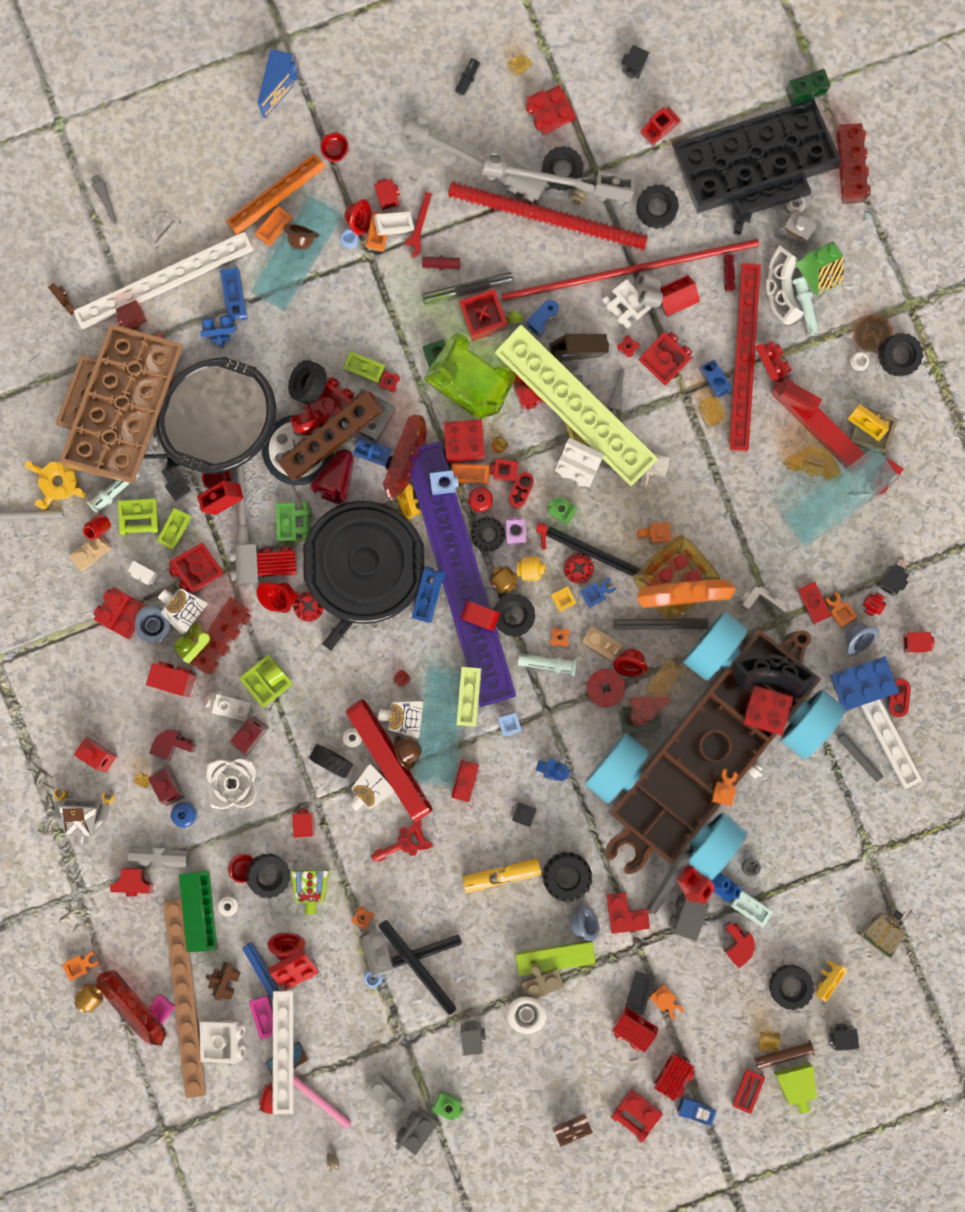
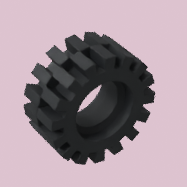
[471,516,505,552]

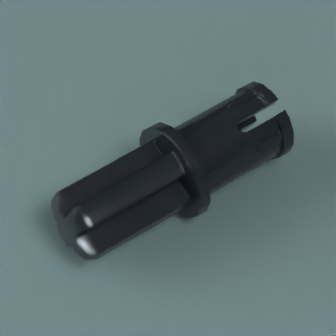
[455,58,481,96]
[322,620,353,651]

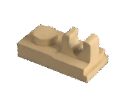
[69,536,112,572]
[581,626,624,662]

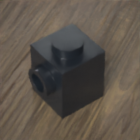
[621,45,650,79]
[877,565,909,596]
[827,1023,859,1051]

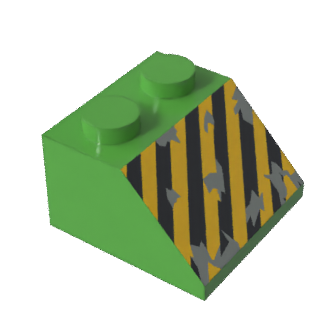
[796,241,844,296]

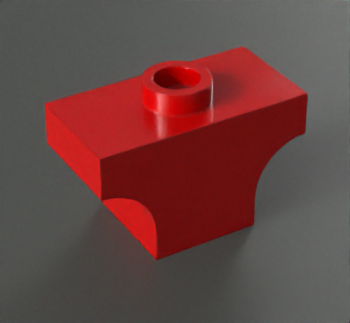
[640,107,681,147]
[677,865,715,905]
[110,867,153,897]

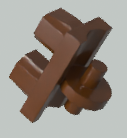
[205,961,241,1001]
[552,1113,593,1147]

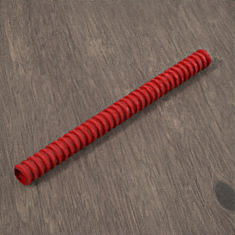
[448,181,648,251]

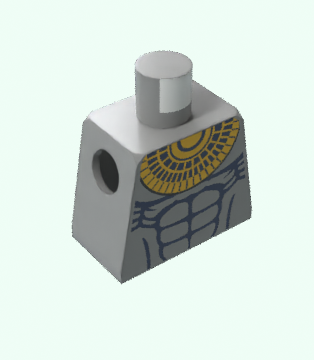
[775,211,817,251]

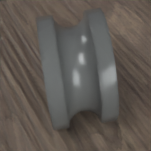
[742,859,761,876]

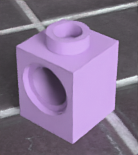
[506,516,526,545]

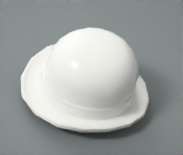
[507,997,547,1033]

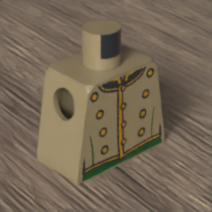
[857,908,905,959]

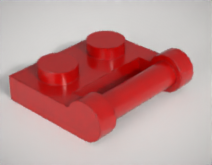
[610,1088,663,1143]

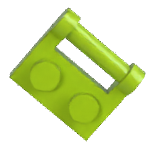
[118,498,159,536]
[173,622,210,664]

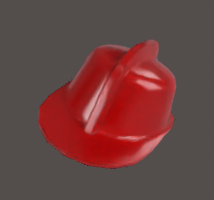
[256,582,299,613]

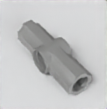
[127,847,189,868]

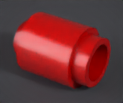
[83,514,111,540]
[259,1082,273,1114]

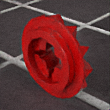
[563,553,594,584]
[293,591,324,622]

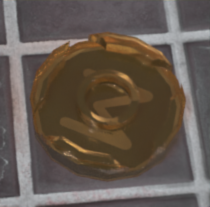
[854,314,893,353]

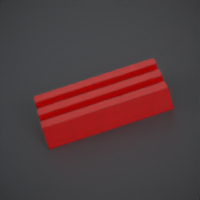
[732,1068,766,1114]

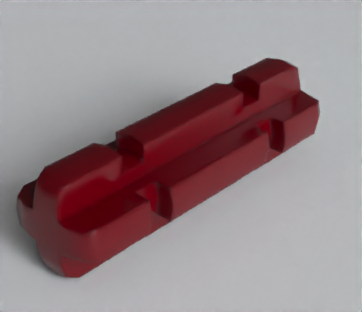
[724,254,735,292]

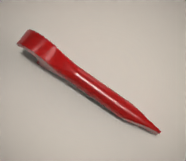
[405,191,432,258]

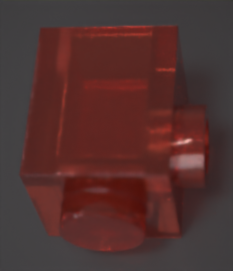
[115,300,147,330]

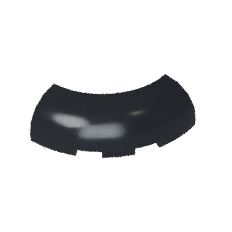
[733,654,818,699]

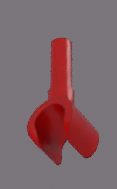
[536,522,547,549]

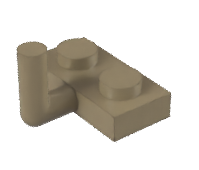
[521,961,564,999]

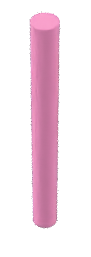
[293,1074,351,1129]

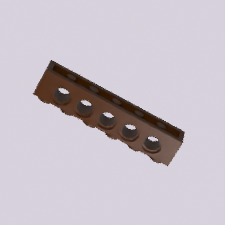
[278,391,385,481]

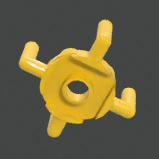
[25,461,87,510]

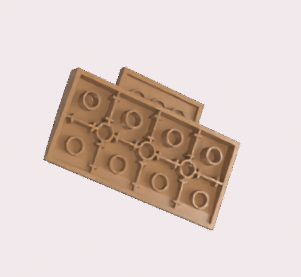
[56,323,183,484]

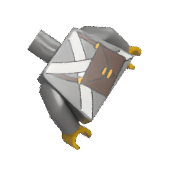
[53,789,115,845]

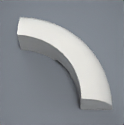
[766,245,804,325]

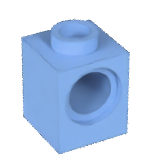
[430,471,459,495]

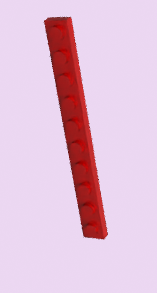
[729,263,761,452]

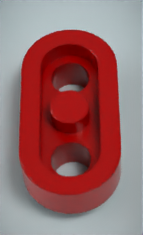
[888,679,911,717]

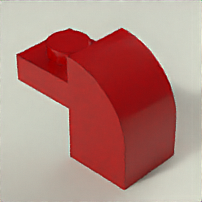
[723,921,755,968]

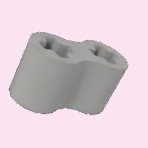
[636,272,663,308]

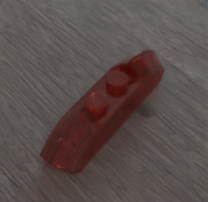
[383,414,427,500]
[96,970,167,1046]

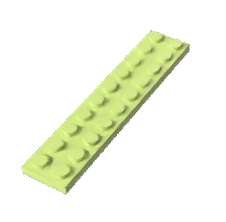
[495,325,659,487]

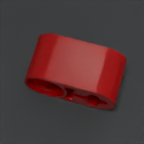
[509,472,534,509]
[460,600,500,631]

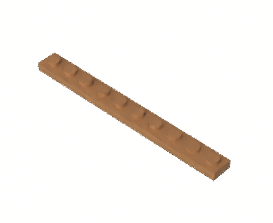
[163,899,206,1098]

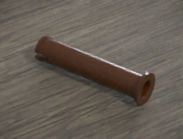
[754,1040,815,1070]

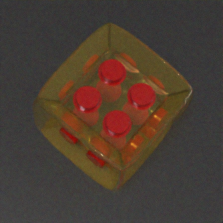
[632,535,721,620]

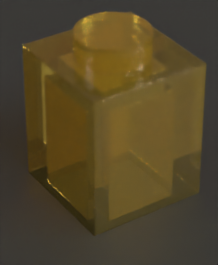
[698,397,727,428]

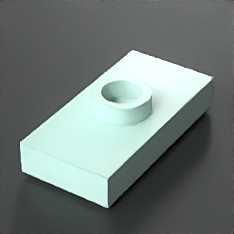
[730,891,774,928]

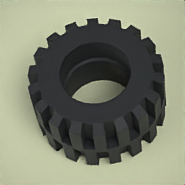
[543,852,592,903]

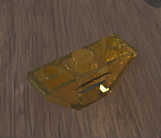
[783,445,843,482]

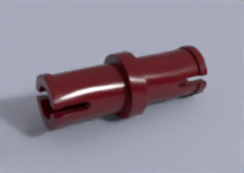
[422,255,461,271]

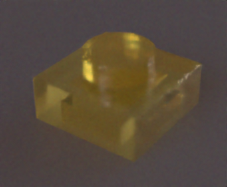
[507,54,532,75]
[757,1031,781,1051]

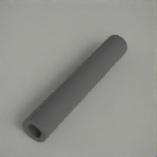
[837,733,883,782]

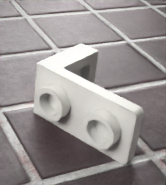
[740,586,787,613]
[203,692,251,721]

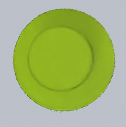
[505,311,524,324]

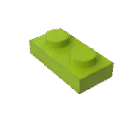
[343,351,386,384]
[156,508,192,551]

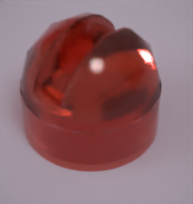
[393,670,410,687]

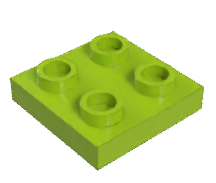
[239,654,293,708]

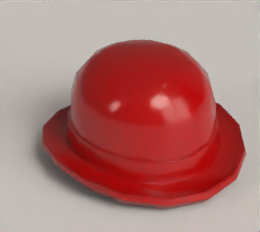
[344,199,372,236]
[613,649,649,677]
[267,933,306,961]

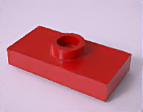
[797,582,831,624]

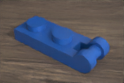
[220,267,248,322]
[412,566,445,623]

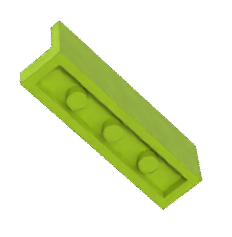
[515,940,596,976]

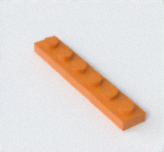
[226,153,326,235]

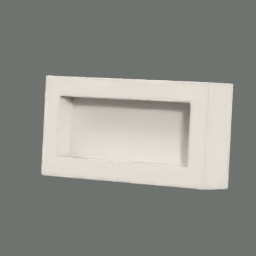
[373,212,414,235]

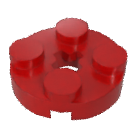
[586,669,625,707]

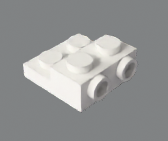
[555,438,604,487]
[200,1020,246,1063]

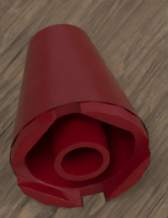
[310,449,354,504]

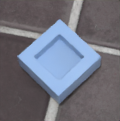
[498,713,522,737]

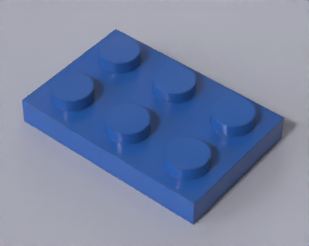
[829,656,899,711]

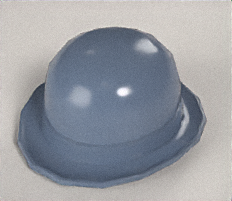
[134,605,170,643]
[845,623,879,656]
[569,905,600,941]

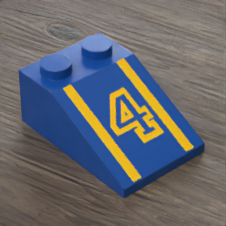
[257,49,299,118]

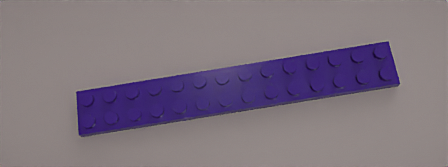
[404,441,517,707]

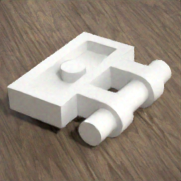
[602,279,651,329]

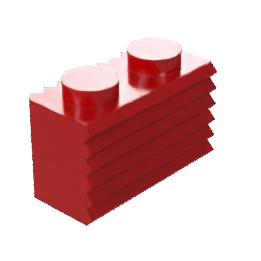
[197,480,244,515]
[256,547,298,577]
[451,760,480,802]
[611,1007,658,1053]
[653,1052,695,1101]

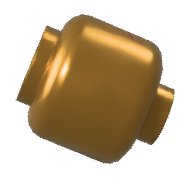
[489,566,518,595]
[74,983,104,1013]

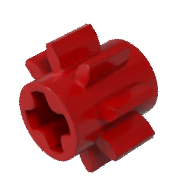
[862,592,887,617]

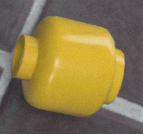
[517,556,546,581]

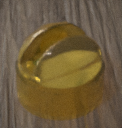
[491,436,508,453]
[133,773,150,788]

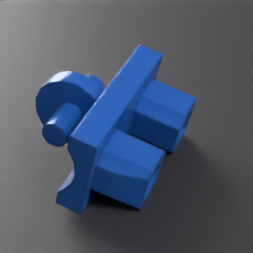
[200,315,238,348]
[353,437,392,467]
[535,759,570,781]
[711,872,742,903]

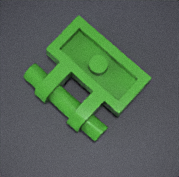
[276,502,312,542]

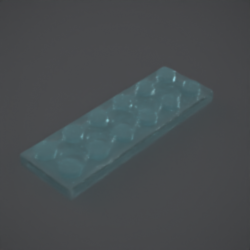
[252,196,342,312]
[782,447,899,547]
[416,667,461,787]

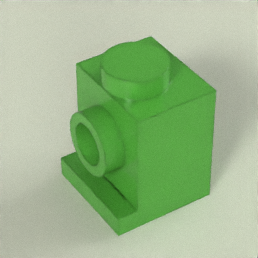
[547,496,578,526]
[432,1090,464,1121]

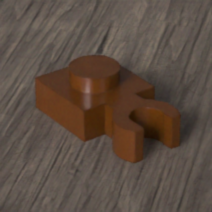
[48,283,76,316]

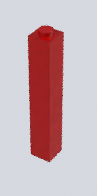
[772,377,869,474]

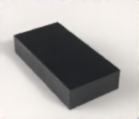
[624,970,655,1015]

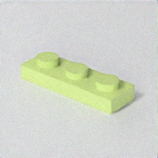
[457,667,482,727]

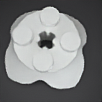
[206,758,257,809]

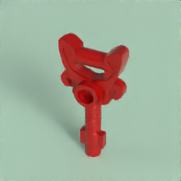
[370,819,433,862]

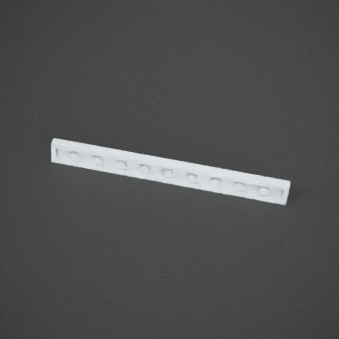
[73,232,253,329]

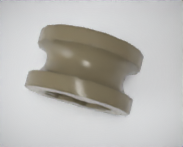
[568,189,587,206]
[327,1152,339,1172]

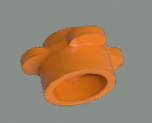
[550,627,570,647]
[351,906,374,930]

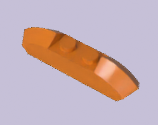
[637,579,736,608]

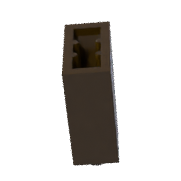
[549,334,609,362]

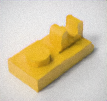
[848,403,889,441]
[393,478,422,520]
[815,960,848,1002]

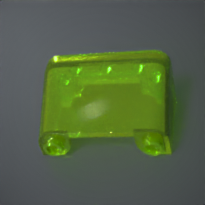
[424,333,516,419]

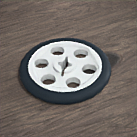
[262,415,334,486]

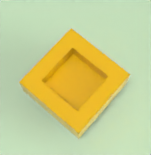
[551,586,577,612]

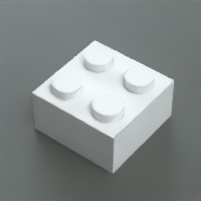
[128,561,159,585]

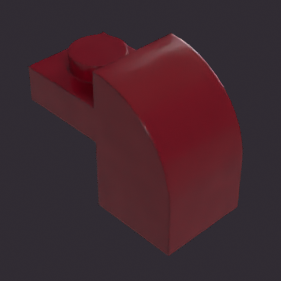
[149,730,197,760]

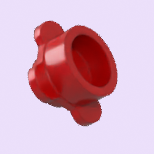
[617,335,640,358]
[379,371,400,393]

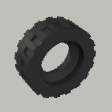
[542,146,584,191]
[636,184,679,229]
[878,333,924,376]
[288,360,327,405]
[494,594,535,637]
[308,744,354,778]
[245,853,291,899]
[769,964,815,1010]

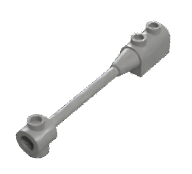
[404,116,548,204]
[482,152,635,205]
[230,465,260,585]

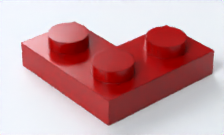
[606,892,650,934]

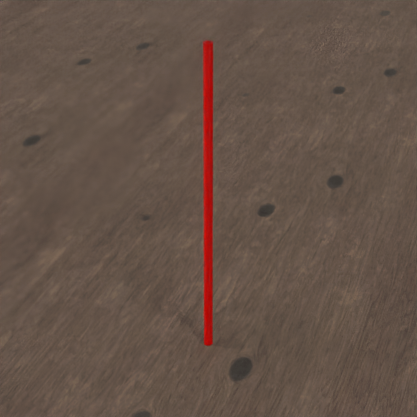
[501,239,759,301]

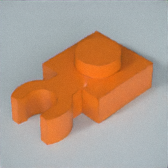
[825,592,857,629]
[712,769,737,807]
[62,951,100,981]
[649,983,684,1020]

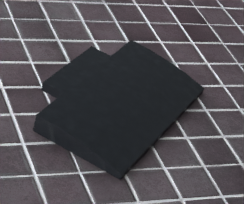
[672,98,841,218]

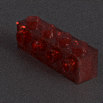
[836,123,871,204]
[190,597,252,675]

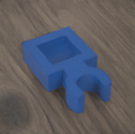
[580,578,616,608]

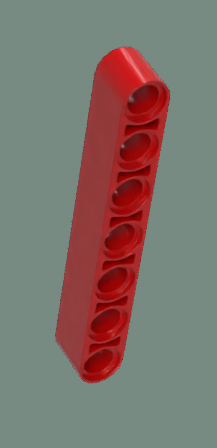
[346,699,433,822]

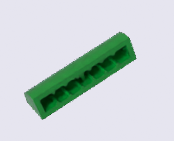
[179,870,217,953]

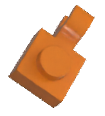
[637,522,671,543]

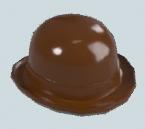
[283,223,320,250]
[394,735,422,770]

